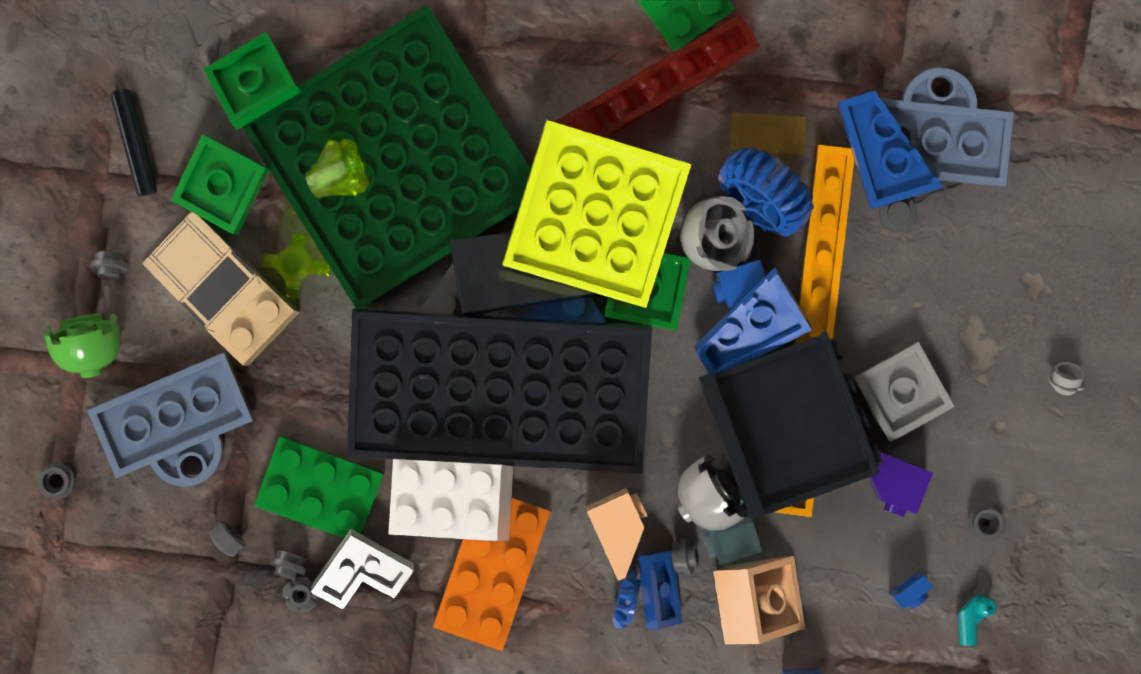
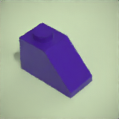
[868,452,933,517]

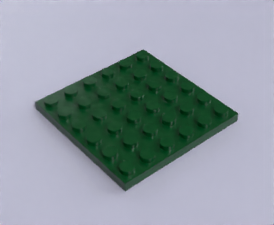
[242,5,531,309]

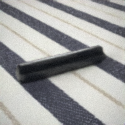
[110,89,157,197]

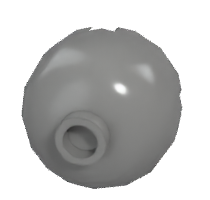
[680,196,754,271]
[677,454,748,531]

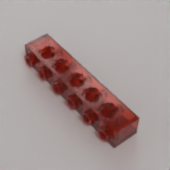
[554,14,760,138]

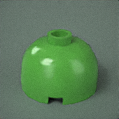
[43,313,122,378]

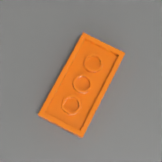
[433,497,551,651]

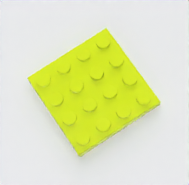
[502,120,691,308]

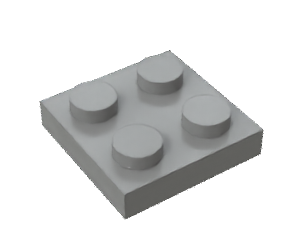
[852,342,955,443]

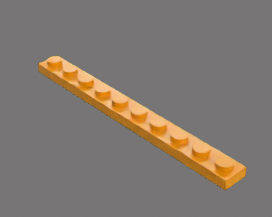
[775,145,854,517]

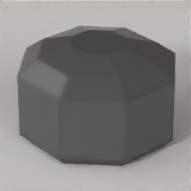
[209,521,246,557]

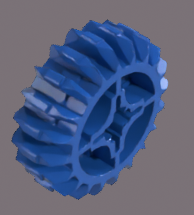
[717,147,814,237]

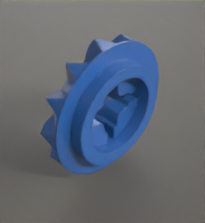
[612,570,641,630]

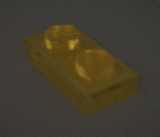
[729,112,806,155]

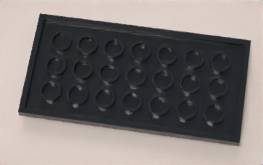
[347,309,652,474]

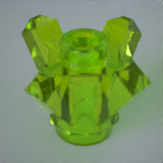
[306,139,369,198]
[261,232,331,301]

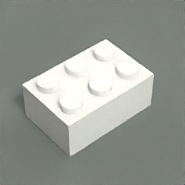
[388,459,513,541]

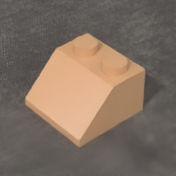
[586,488,647,581]
[713,556,805,644]

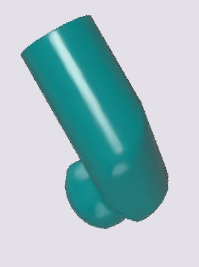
[958,594,996,646]

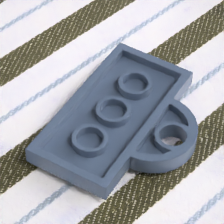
[857,68,1014,187]
[87,352,255,487]

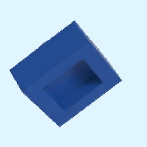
[889,572,933,610]

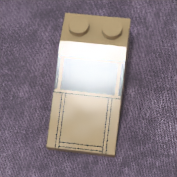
[142,212,300,365]

